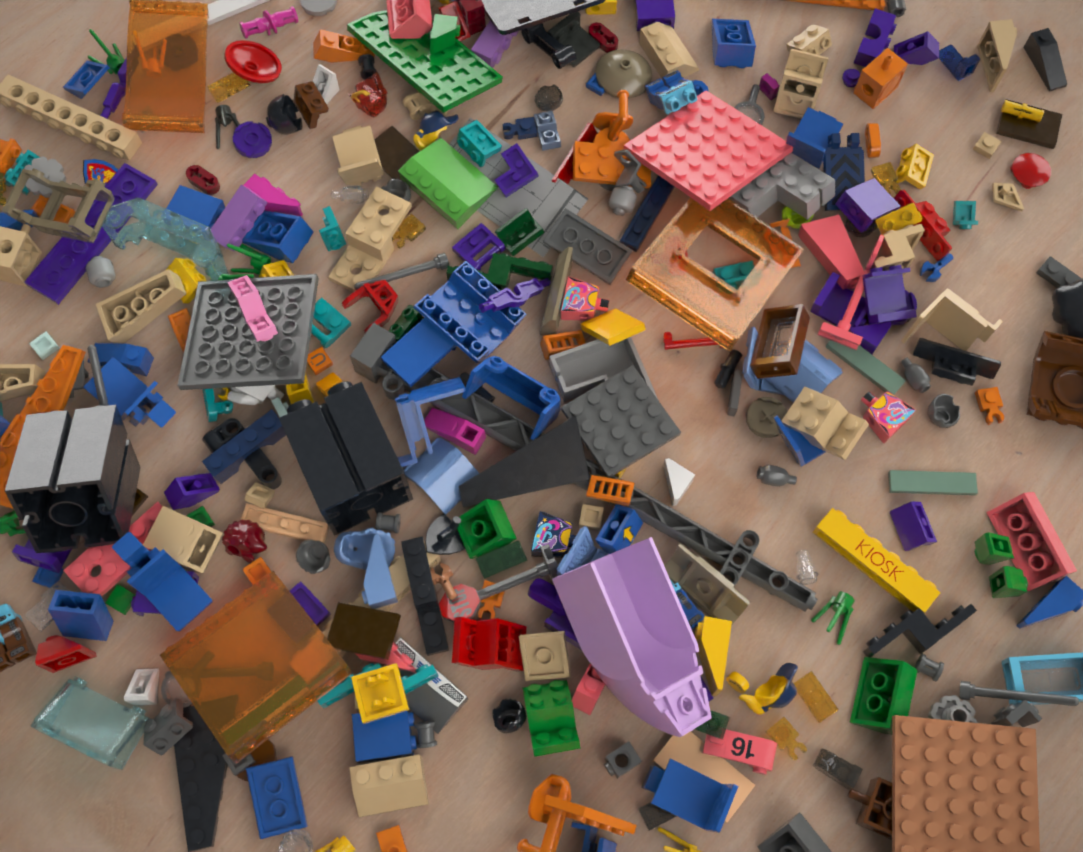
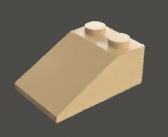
[977,19,1017,92]

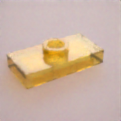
[207,73,251,103]
[794,671,839,723]

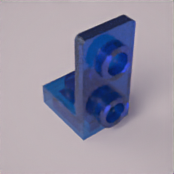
[939,44,980,81]

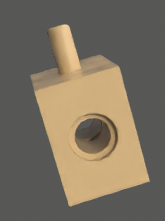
[0,224,42,287]

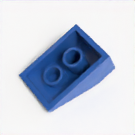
[711,19,756,68]
[242,210,314,263]

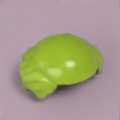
[782,207,814,229]

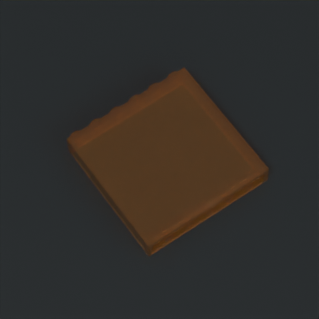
[160,571,352,764]

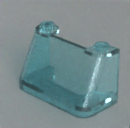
[31,676,150,770]

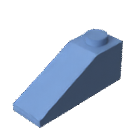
[362,534,398,609]

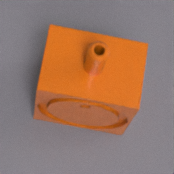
[853,48,908,109]

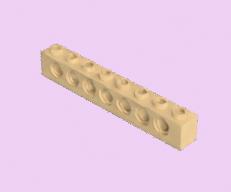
[0,74,142,161]

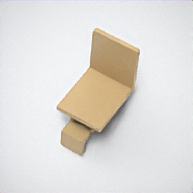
[332,125,384,187]
[901,288,1003,351]

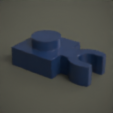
[502,117,537,140]

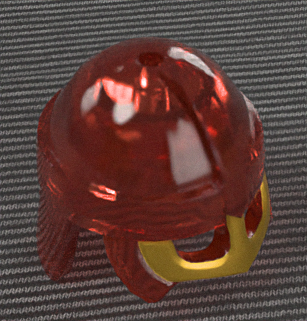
[348,72,388,118]

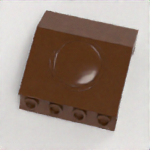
[1026,331,1083,429]

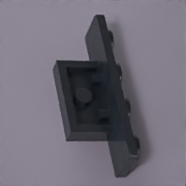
[913,338,1001,386]

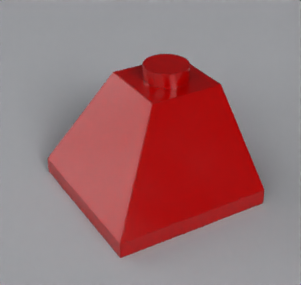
[35,635,97,673]

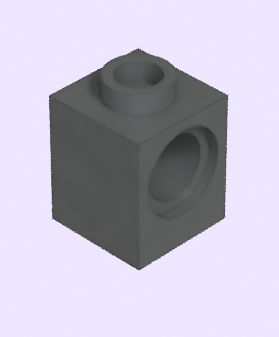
[604,741,642,779]

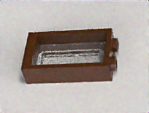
[750,304,810,379]

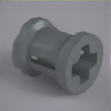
[376,512,401,533]
[915,653,944,682]
[414,721,437,748]

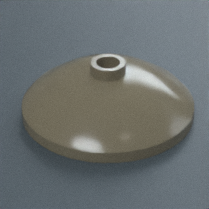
[596,49,652,98]

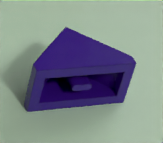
[849,321,892,354]

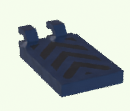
[823,133,865,211]

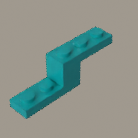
[316,663,439,708]

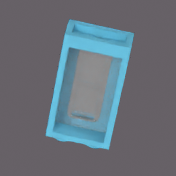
[1001,652,1083,705]

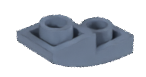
[534,111,561,151]

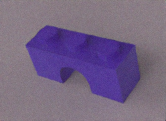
[854,8,897,67]

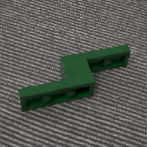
[446,253,553,291]

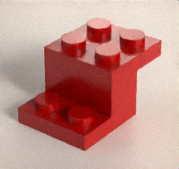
[452,617,527,672]

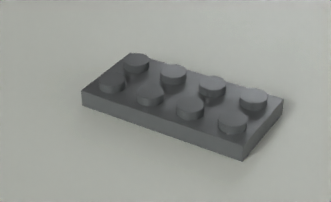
[543,208,633,285]

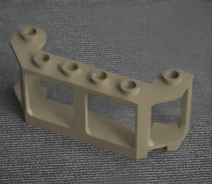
[1,168,114,243]

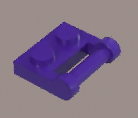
[452,223,506,271]

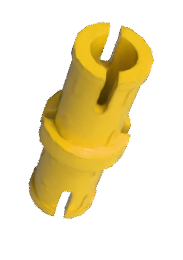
[1001,100,1044,122]

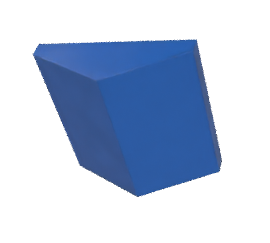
[63,61,110,99]

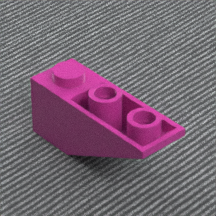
[243,173,303,216]
[424,408,486,455]

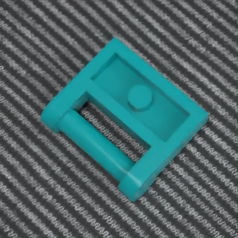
[311,297,352,348]

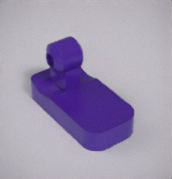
[528,578,566,615]

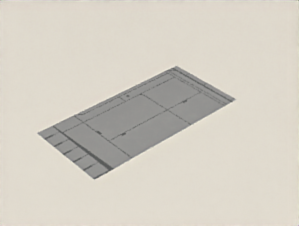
[449,118,588,257]

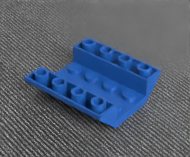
[413,261,527,363]

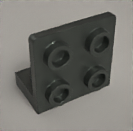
[548,11,600,67]

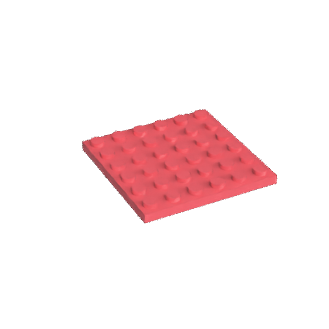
[624,91,793,211]

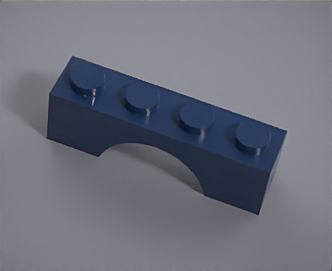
[202,409,286,484]

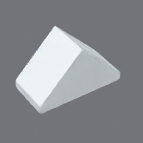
[313,65,340,104]
[663,458,695,506]
[124,669,159,705]

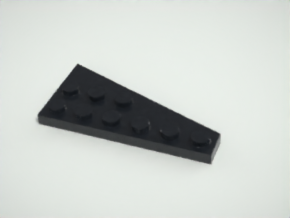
[174,695,240,852]

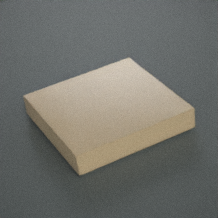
[519,631,571,681]

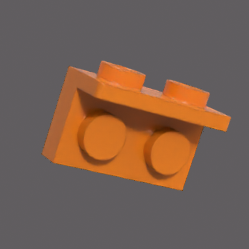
[0,138,22,181]

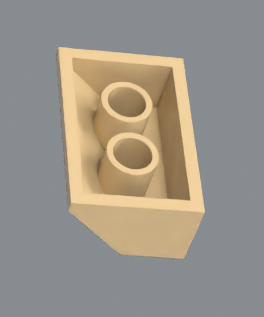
[639,22,699,80]
[350,754,429,817]

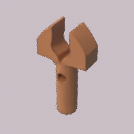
[430,563,457,600]

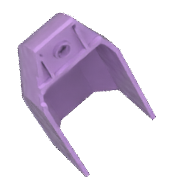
[552,537,712,737]

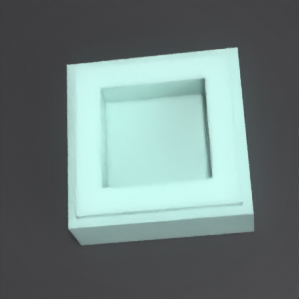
[29,331,60,360]

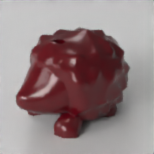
[222,519,267,564]

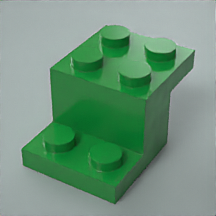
[522,680,581,757]

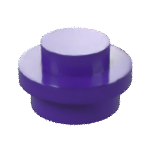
[842,69,861,87]

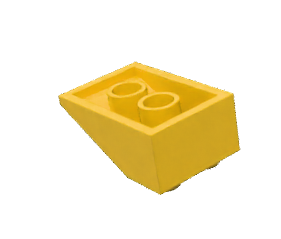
[694,616,732,696]

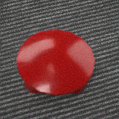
[1010,153,1051,189]

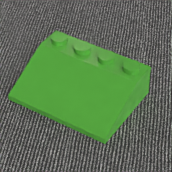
[398,138,498,229]

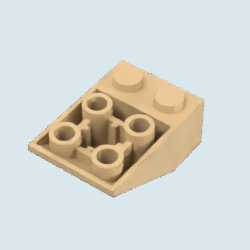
[143,506,224,573]

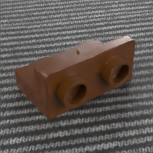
[293,81,329,129]

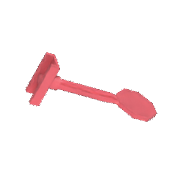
[817,235,884,350]

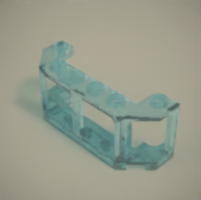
[102,198,229,281]

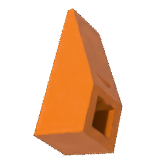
[313,29,375,63]

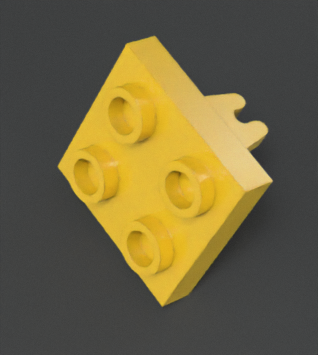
[351,663,409,724]

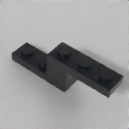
[401,536,449,656]
[863,604,977,658]

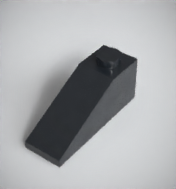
[1023,28,1067,92]

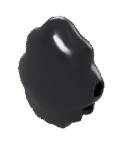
[1052,280,1083,339]

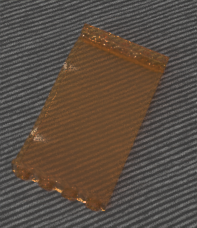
[122,0,209,133]

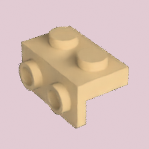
[786,25,832,55]

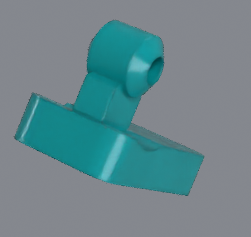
[202,388,233,422]

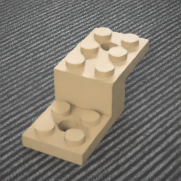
[328,186,412,292]

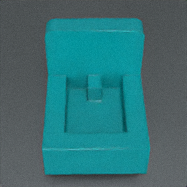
[953,201,979,229]

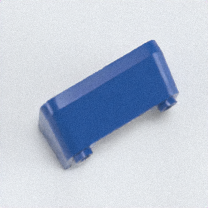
[462,356,561,440]

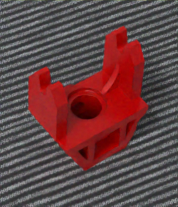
[341,280,398,334]

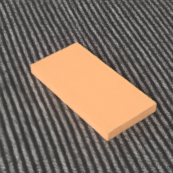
[653,731,755,823]

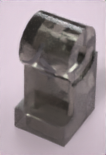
[813,748,863,790]

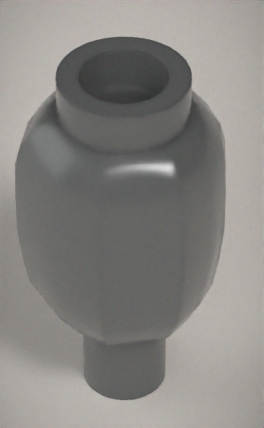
[901,357,931,393]
[756,465,797,487]

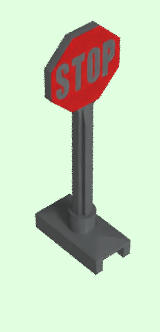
[439,544,558,622]

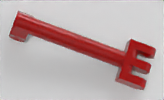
[663,332,735,350]

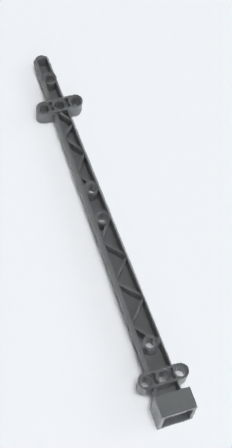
[350,323,818,612]

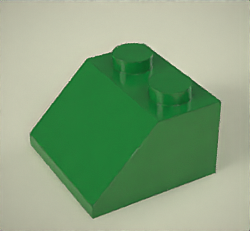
[458,499,517,559]

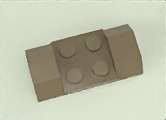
[664,544,751,626]

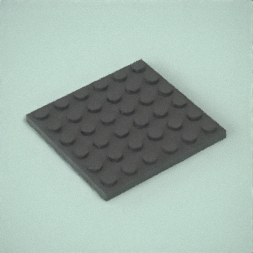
[177,274,319,390]

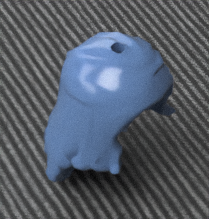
[334,527,395,570]

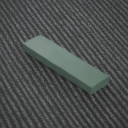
[826,340,906,395]
[888,470,978,495]

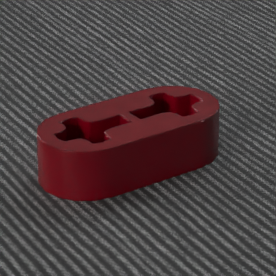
[588,22,619,53]
[186,165,220,195]

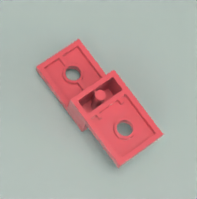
[63,502,162,596]

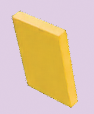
[580,308,646,346]

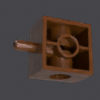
[848,777,892,840]

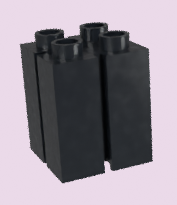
[279,381,414,536]
[5,405,141,553]

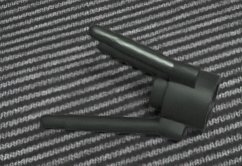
[215,105,240,149]

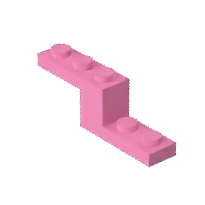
[227,275,278,342]

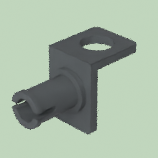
[614,149,647,193]

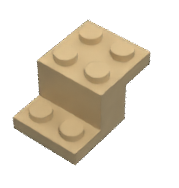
[773,49,828,119]
[869,224,924,276]
[782,386,869,460]

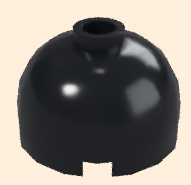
[266,94,303,135]

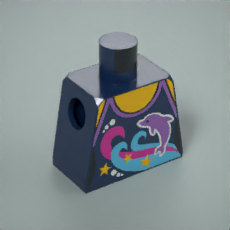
[531,511,576,558]

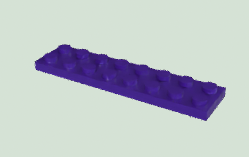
[24,163,158,305]

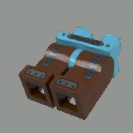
[0,604,37,672]

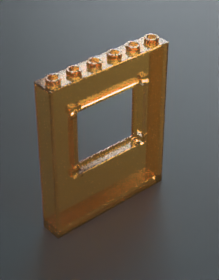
[626,197,804,351]

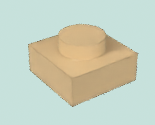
[973,132,1002,159]
[245,482,275,509]
[579,504,604,530]

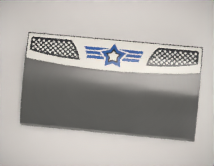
[381,637,468,734]

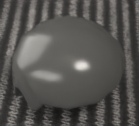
[928,393,960,428]

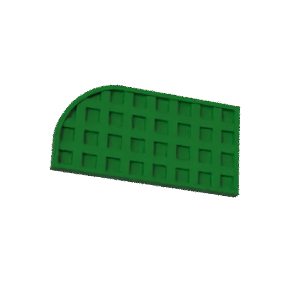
[347,10,503,113]

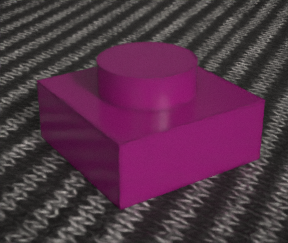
[759,73,780,100]

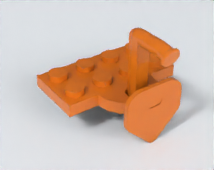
[573,90,651,189]
[517,774,637,852]

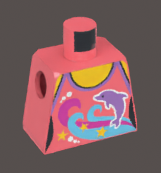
[561,277,610,321]
[861,391,916,443]

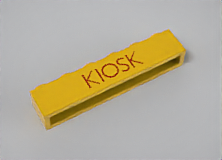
[812,507,941,613]

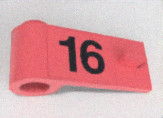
[703,725,777,775]

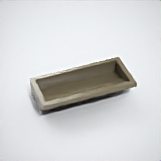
[540,247,573,336]

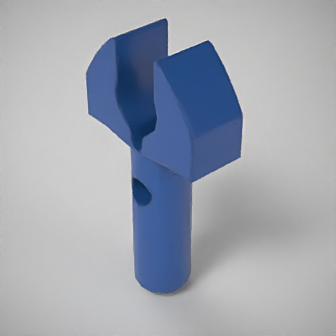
[920,253,953,282]

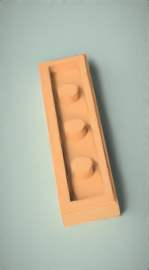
[241,503,329,543]

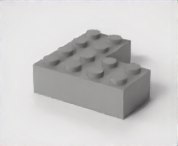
[721,153,835,223]
[549,337,658,402]

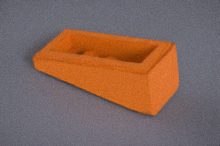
[540,330,586,360]
[586,475,634,507]

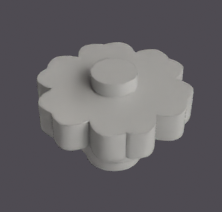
[24,157,67,197]
[928,695,978,723]

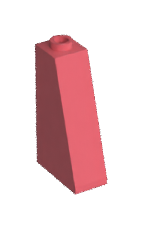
[798,214,864,289]

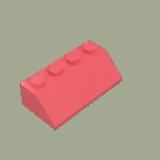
[386,0,433,39]
[986,492,1077,591]

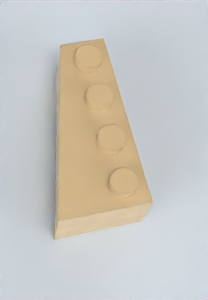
[96,269,186,344]
[0,364,45,401]

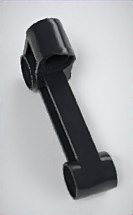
[520,21,577,69]
[202,418,282,490]

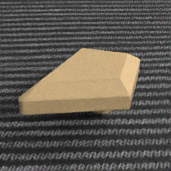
[992,183,1024,212]

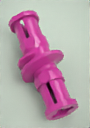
[239,6,299,39]

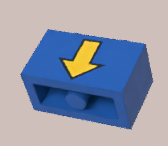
[595,504,643,554]

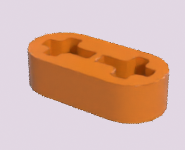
[865,123,881,158]

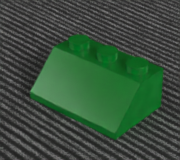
[850,657,918,735]

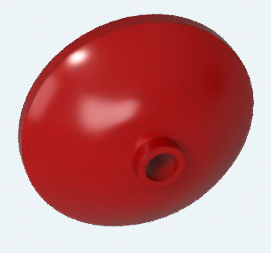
[224,40,282,84]

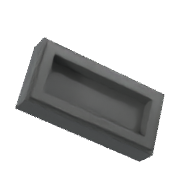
[727,369,743,416]

